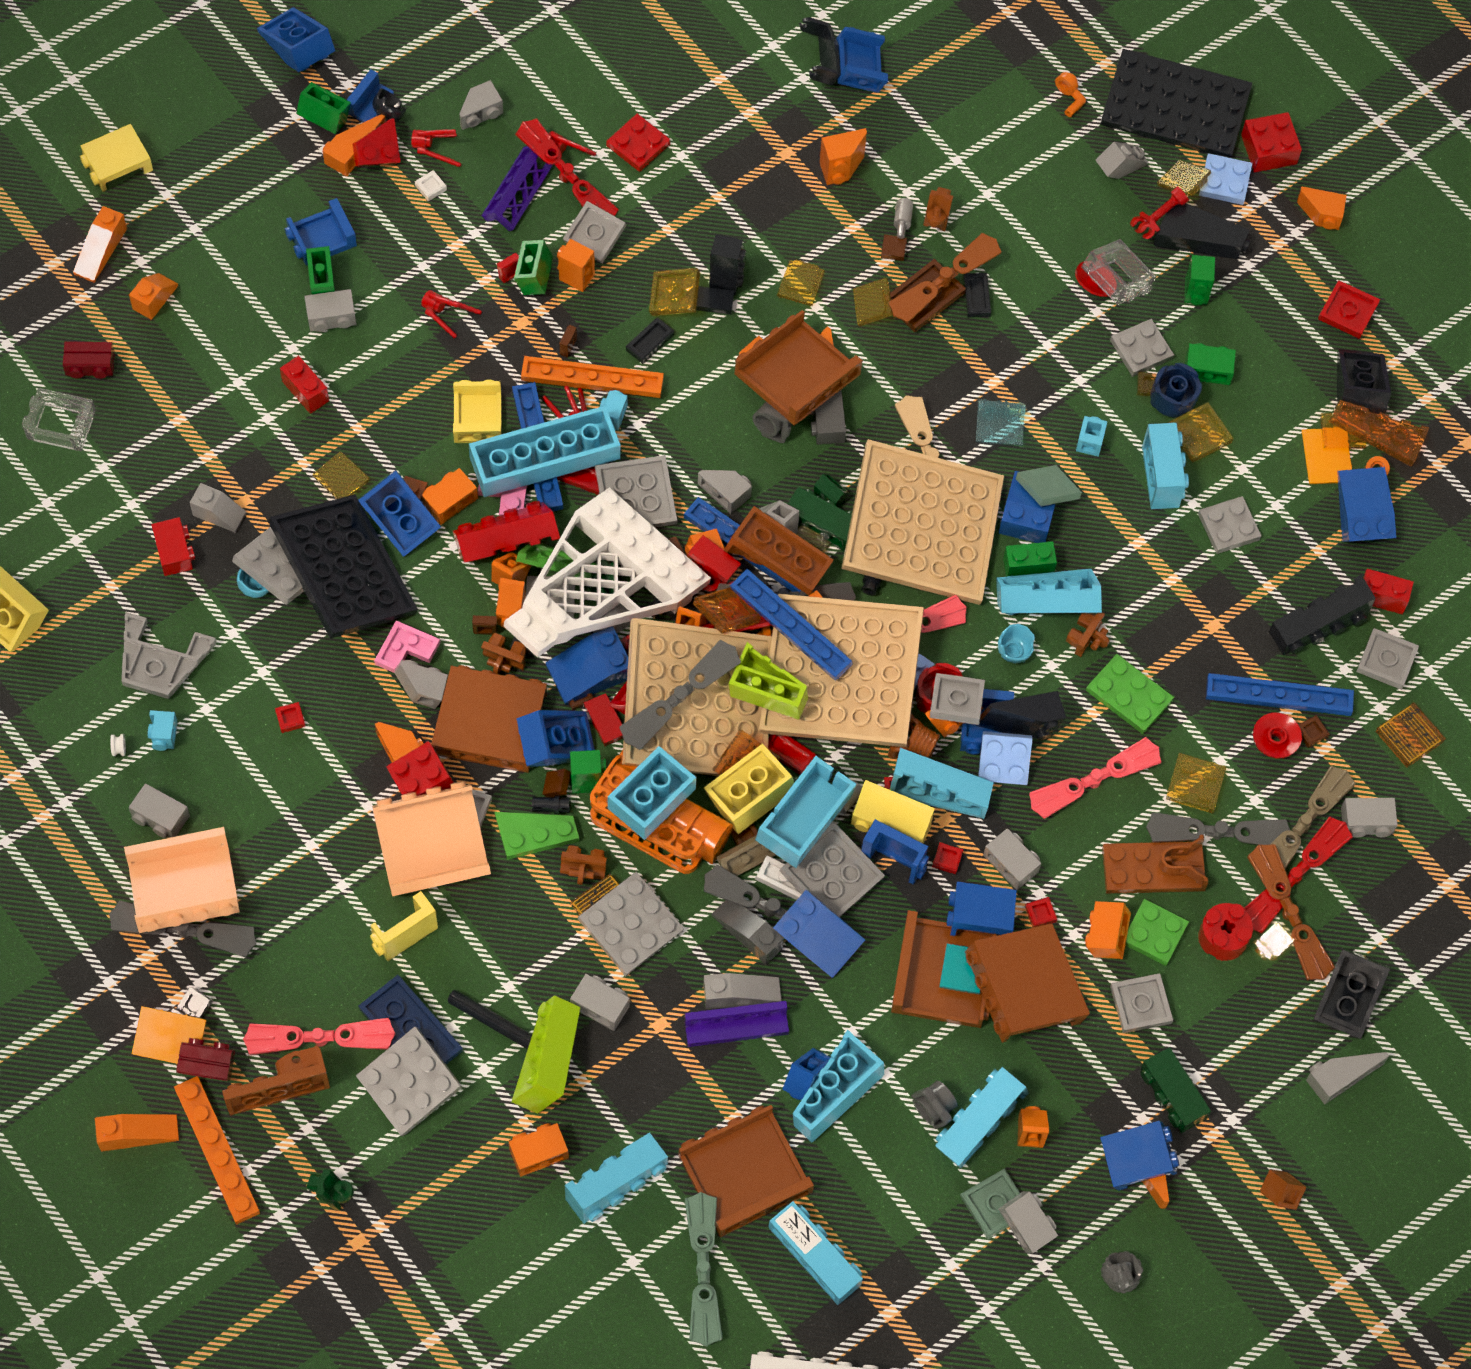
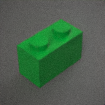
[296,82,351,134]
[514,240,553,295]
[306,246,335,295]
[1184,255,1215,305]
[1185,343,1236,385]
[1003,541,1057,577]
[570,750,606,794]

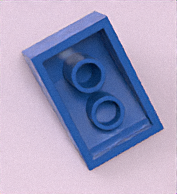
[257,7,335,72]
[1337,467,1396,542]
[358,470,441,557]
[999,471,1055,543]
[546,626,628,705]
[516,710,595,766]
[773,890,865,978]

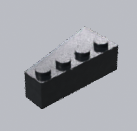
[1269,575,1376,656]

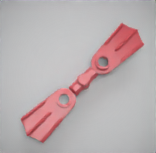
[921,595,967,633]
[1029,737,1161,819]
[243,1018,396,1055]

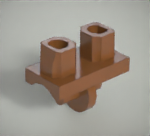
[923,187,953,231]
[1066,612,1110,657]
[481,633,527,675]
[560,845,607,885]

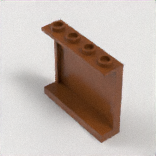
[734,310,863,426]
[431,665,547,773]
[891,910,998,1028]
[965,924,1090,1043]
[678,1105,814,1237]

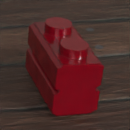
[63,341,115,379]
[176,1038,235,1081]

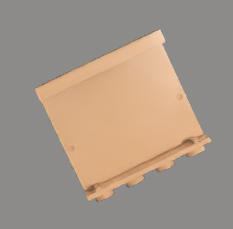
[372,781,491,896]
[124,827,240,933]

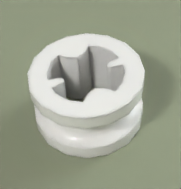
[111,734,126,756]

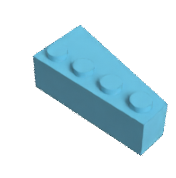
[793,1029,885,1142]
[565,1132,668,1224]

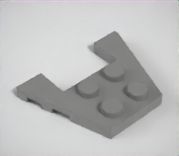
[122,612,216,699]

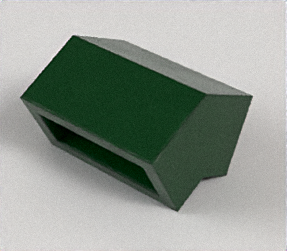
[813,474,849,508]

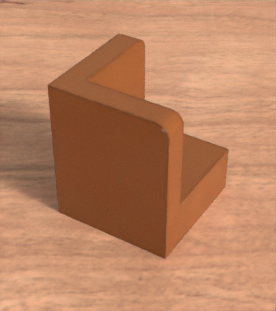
[1260,1169,1306,1210]

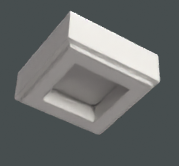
[415,170,447,201]

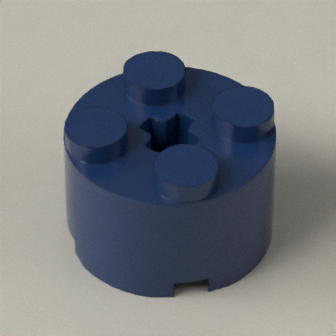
[1150,363,1202,419]

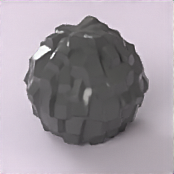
[1101,1251,1143,1293]

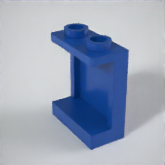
[836,27,888,93]
[284,198,357,266]
[960,689,1014,754]
[861,819,930,884]
[946,882,1017,936]
[1100,1121,1180,1191]

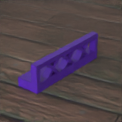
[481,146,552,231]
[684,1001,789,1047]

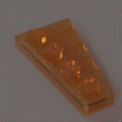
[1329,400,1430,466]

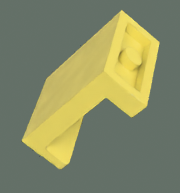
[80,124,153,191]
[453,380,502,443]
[370,891,438,961]

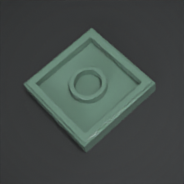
[1016,465,1082,506]
[960,1169,1020,1240]

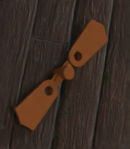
[889,233,1002,323]
[1247,844,1335,980]

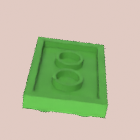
[1086,654,1174,734]

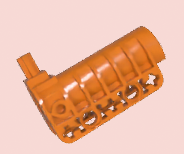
[590,750,733,874]

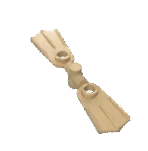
[895,395,939,458]

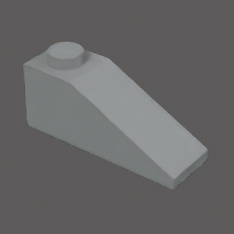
[703,973,781,1009]
[1306,1052,1389,1104]

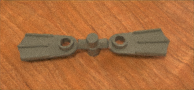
[1270,766,1356,869]

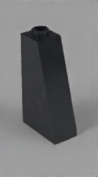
[1154,203,1251,259]

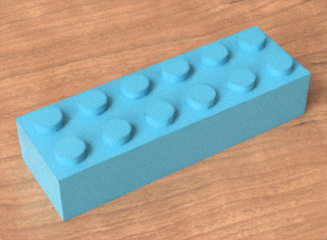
[469,406,621,497]

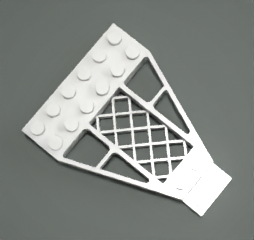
[504,487,711,657]

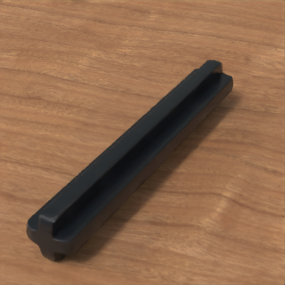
[448,990,532,1049]

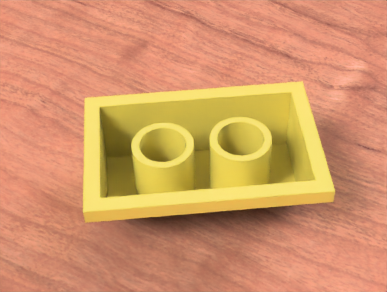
[0,566,49,652]
[704,743,794,834]
[851,780,935,843]

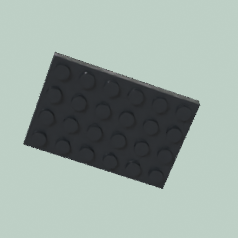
[1100,49,1252,158]
[268,494,418,639]

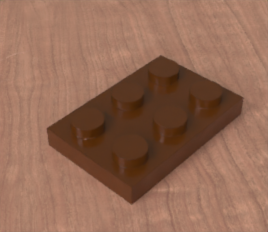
[883,259,966,332]

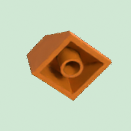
[820,128,867,185]

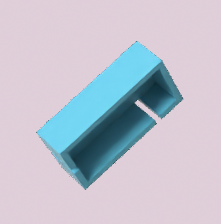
[755,756,856,868]

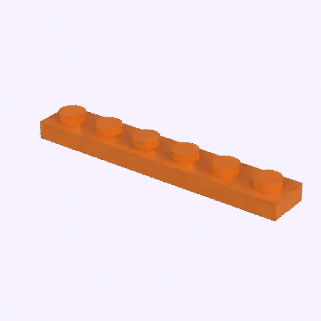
[521,356,664,398]
[174,1076,260,1225]

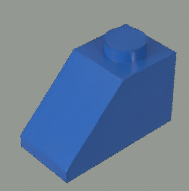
[783,1048,831,1100]

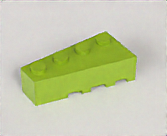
[511,995,580,1114]

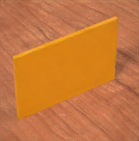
[1302,428,1352,484]
[132,1006,206,1064]

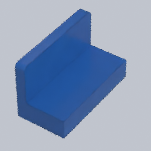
[347,69,394,122]

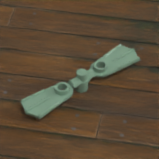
[685,1192,722,1347]

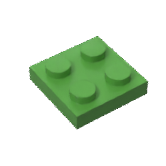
[1125,899,1189,966]

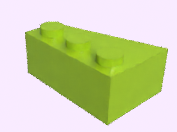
[729,642,808,720]

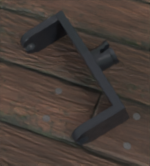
[799,17,841,86]

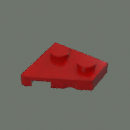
[352,118,401,166]

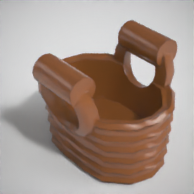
[888,714,940,759]

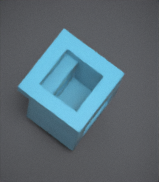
[600,390,628,431]
[1076,416,1107,457]
[148,710,178,751]

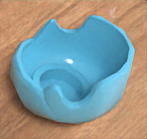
[237,569,269,598]
[998,624,1035,664]

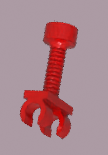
[1130,186,1189,239]

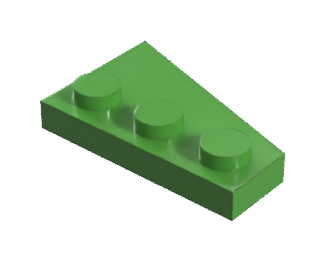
[516,543,597,578]
[495,812,579,860]

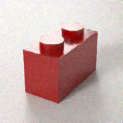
[280,355,329,414]
[151,517,195,576]
[1363,569,1413,615]

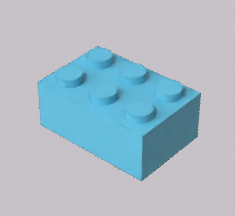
[1142,423,1189,509]
[608,746,696,840]

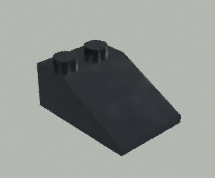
[1337,349,1391,416]
[976,691,1066,741]
[1314,948,1391,1039]

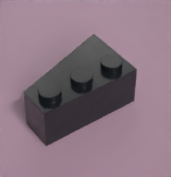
[709,234,746,296]

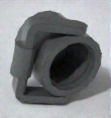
[752,402,792,443]
[911,1080,958,1129]

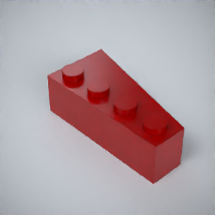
[452,501,560,563]

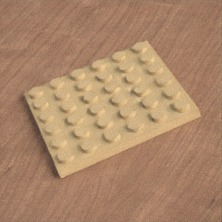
[841,439,1004,605]
[759,594,924,747]
[622,618,772,776]

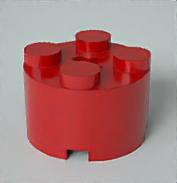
[916,663,963,714]
[1198,903,1253,961]

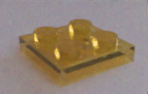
[649,268,700,316]
[1169,402,1233,463]
[1166,753,1226,814]

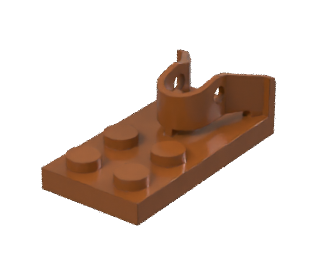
[724,506,834,596]
[1102,835,1208,894]
[222,1046,330,1116]

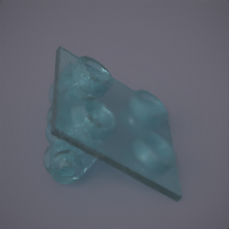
[976,399,1026,446]

